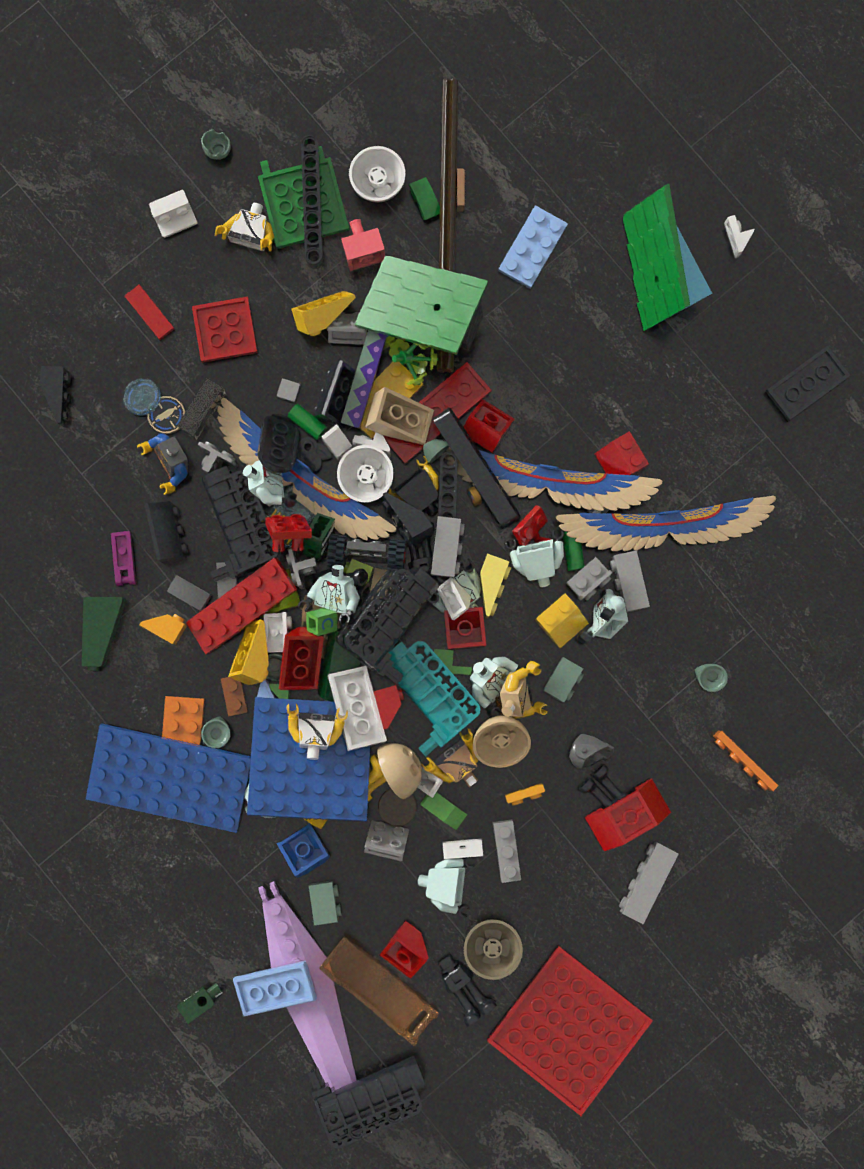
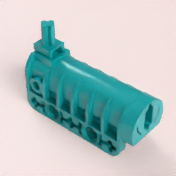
[389,641,481,757]

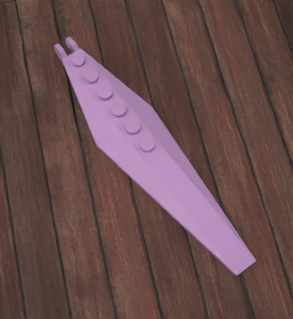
[258,882,357,1090]

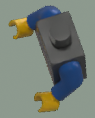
[137,434,188,495]

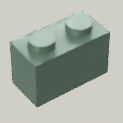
[543,657,584,703]
[309,881,342,925]

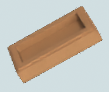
[457,169,465,212]

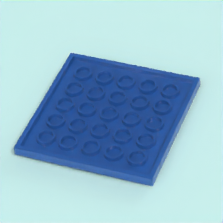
[247,697,370,822]

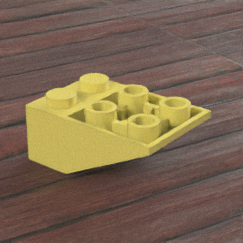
[480,554,511,619]

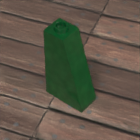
[82,597,126,671]
[318,628,361,702]

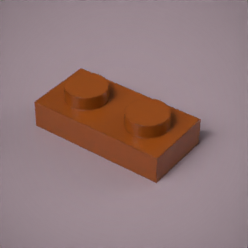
[221,677,248,716]

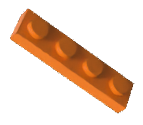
[713,731,778,791]

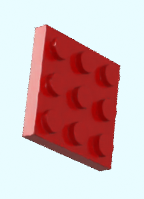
[192,296,258,363]

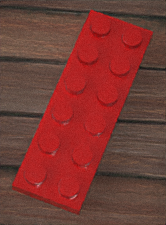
[383,362,492,464]
[186,558,297,654]

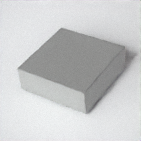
[277,378,301,403]

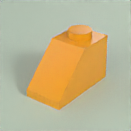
[139,614,187,645]

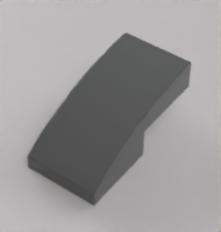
[167,575,212,611]

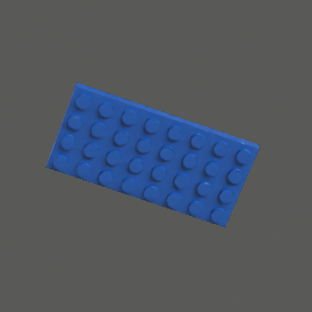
[86,724,251,833]

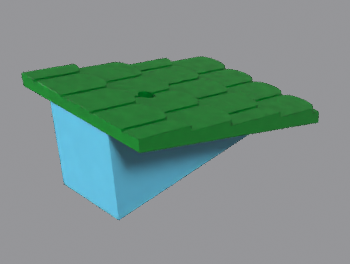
[623,184,712,331]

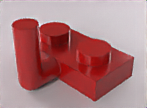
[512,506,554,546]

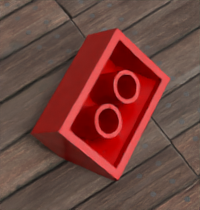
[279,627,324,690]

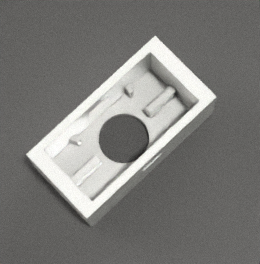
[443,839,483,859]

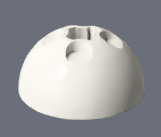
[349,146,405,202]
[337,445,394,502]

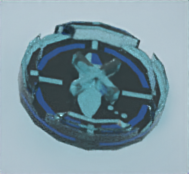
[123,378,161,416]

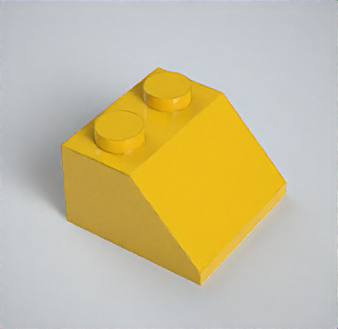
[535,593,589,648]

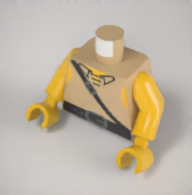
[500,661,548,719]

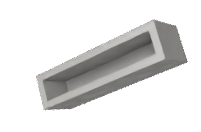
[619,842,678,924]

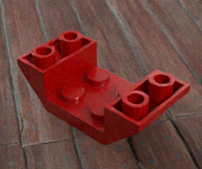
[585,778,671,851]

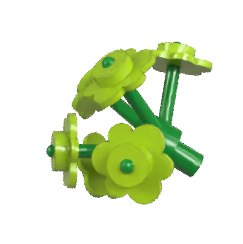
[389,339,438,386]

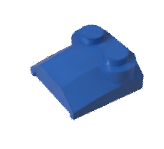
[277,823,330,878]

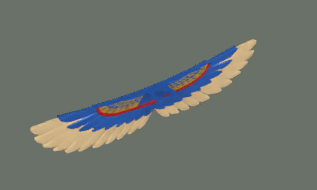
[217,398,397,541]
[442,447,662,511]
[556,496,776,551]

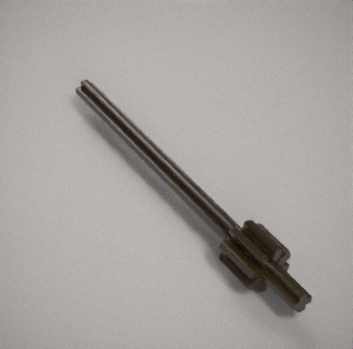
[437,78,459,373]

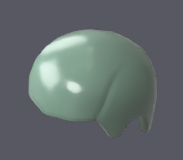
[201,129,231,160]
[267,653,283,682]

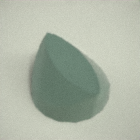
[423,439,450,463]
[695,664,728,692]
[201,717,230,749]

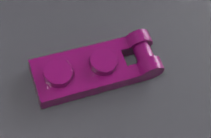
[111,531,137,586]

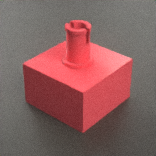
[341,219,385,271]

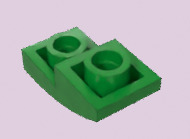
[408,177,440,220]

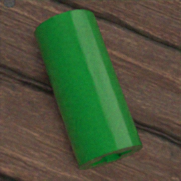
[287,403,328,440]
[563,532,585,571]

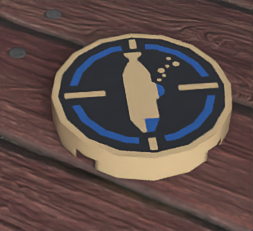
[148,396,186,434]

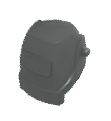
[569,734,614,770]

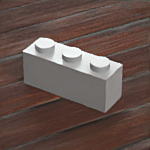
[431,516,465,578]
[610,550,650,612]
[493,820,521,883]

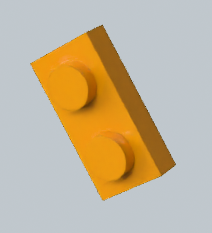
[505,783,545,806]

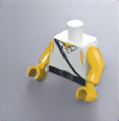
[215,203,274,251]
[286,704,348,760]

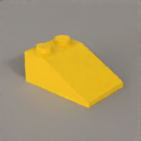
[291,291,356,336]
[228,619,269,685]

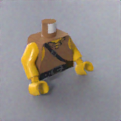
[421,728,479,787]

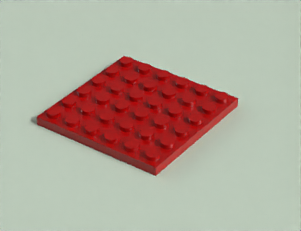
[487,946,653,1116]

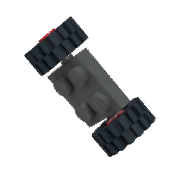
[327,534,406,574]

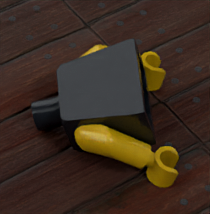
[389,456,439,516]

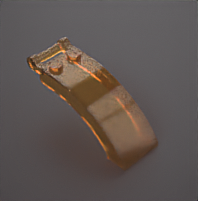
[319,937,439,1046]

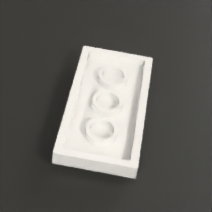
[328,666,387,751]

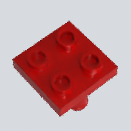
[265,514,312,552]

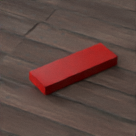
[125,285,174,340]

